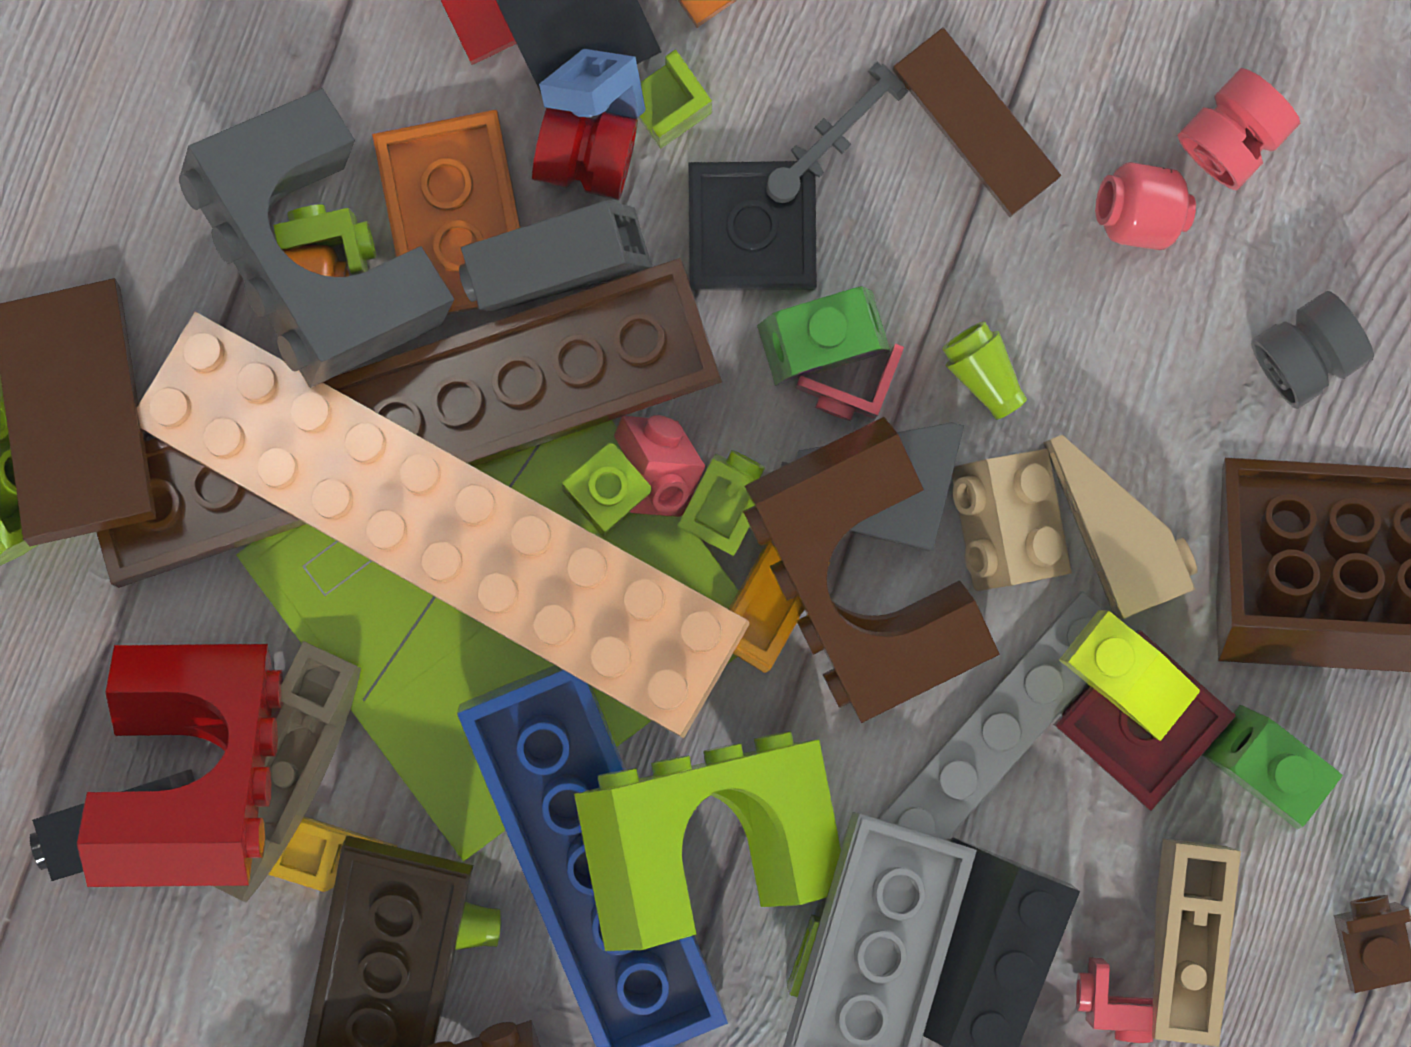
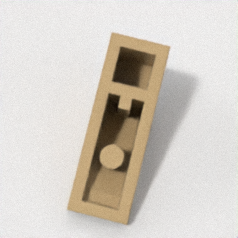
[1043,435,1198,619]
[1152,838,1241,1047]

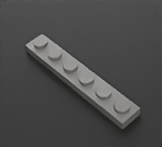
[877,591,1103,840]

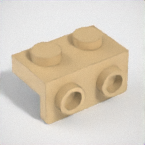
[952,449,1072,591]

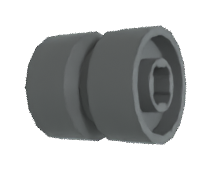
[1251,291,1374,409]

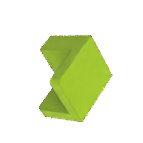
[638,49,712,149]

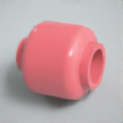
[1095,162,1196,250]

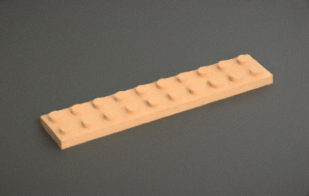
[137,312,750,739]

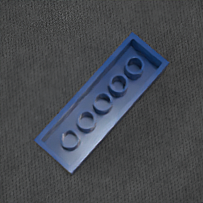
[457,665,728,1047]

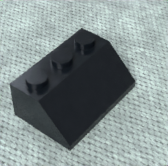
[923,837,1080,1047]

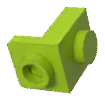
[273,204,376,275]

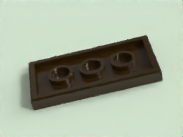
[303,836,474,1047]

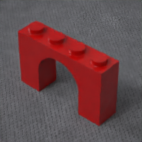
[77,644,284,887]

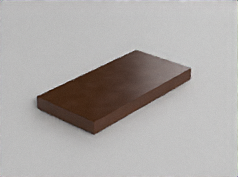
[0,278,156,547]

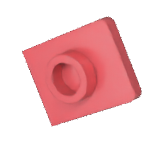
[795,343,904,421]

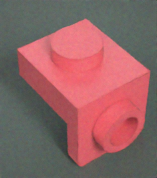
[614,415,705,517]
[1076,957,1153,1043]

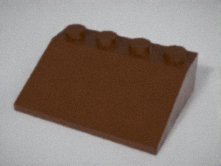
[1216,457,1411,672]

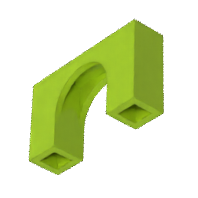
[574,731,841,951]

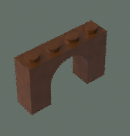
[743,417,1000,723]

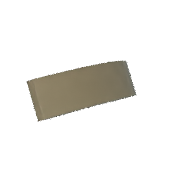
[213,641,361,902]

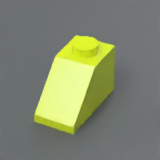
[1059,610,1200,741]

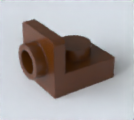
[1334,895,1411,993]

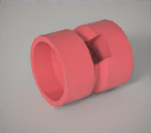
[1177,68,1301,191]

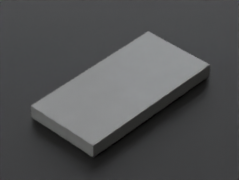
[783,812,977,1047]

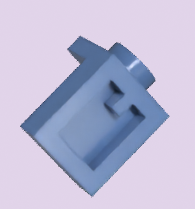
[539,49,646,119]

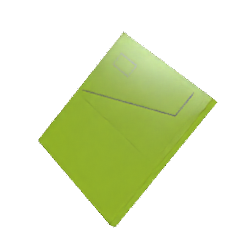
[236,420,739,862]

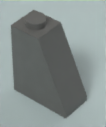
[459,200,652,311]
[780,422,964,551]

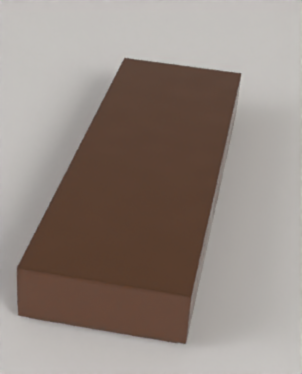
[892,27,1062,217]

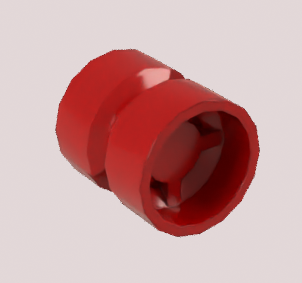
[532,107,638,200]

